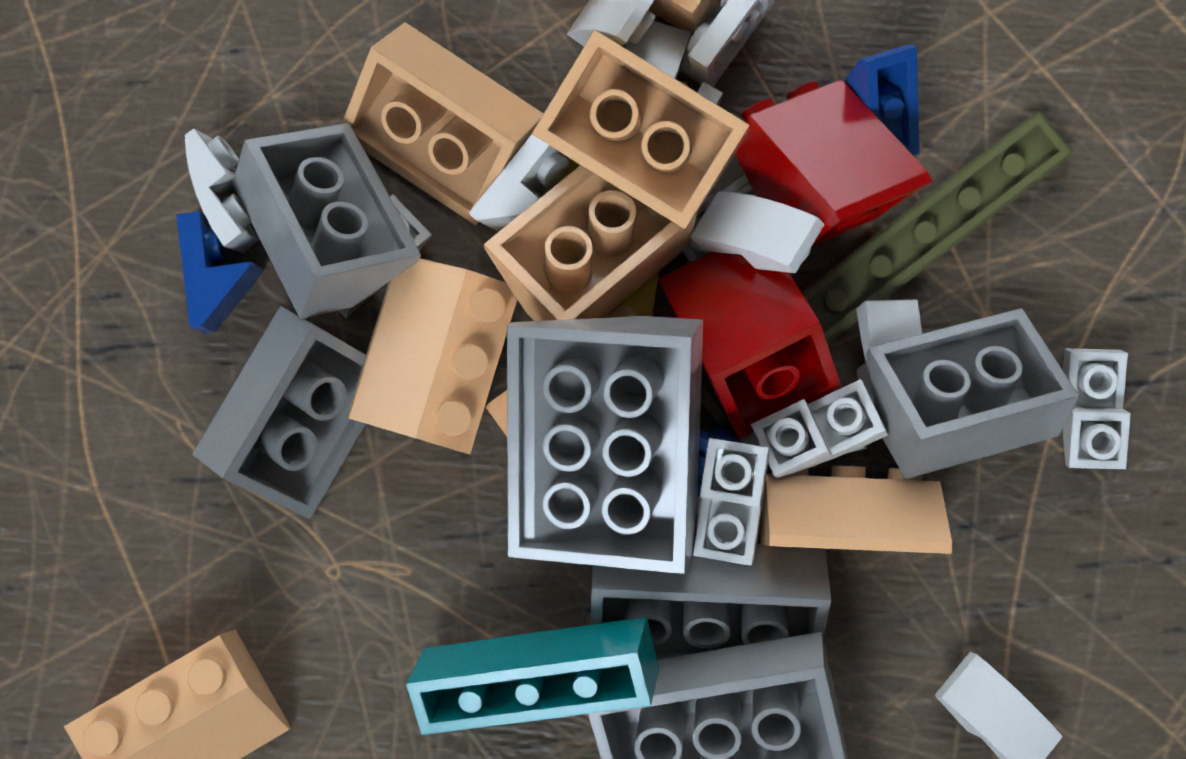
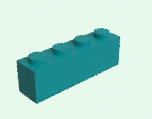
[406,617,660,735]

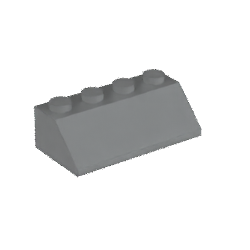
[590,544,831,660]

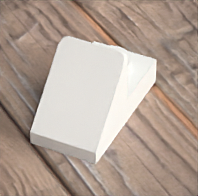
[469,134,571,232]

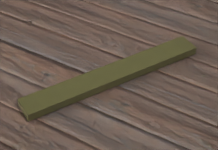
[701,110,1075,425]

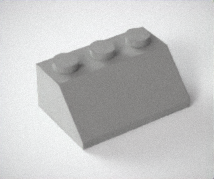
[233,123,421,319]
[192,306,366,519]
[866,308,1079,479]

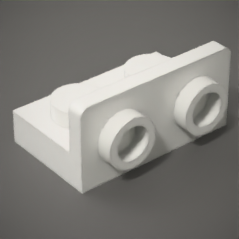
[680,0,774,87]

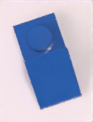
[844,44,920,155]
[176,211,263,334]

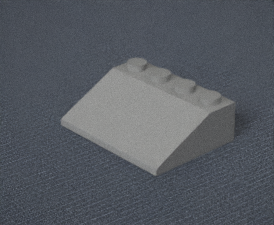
[507,316,703,574]
[588,632,848,759]

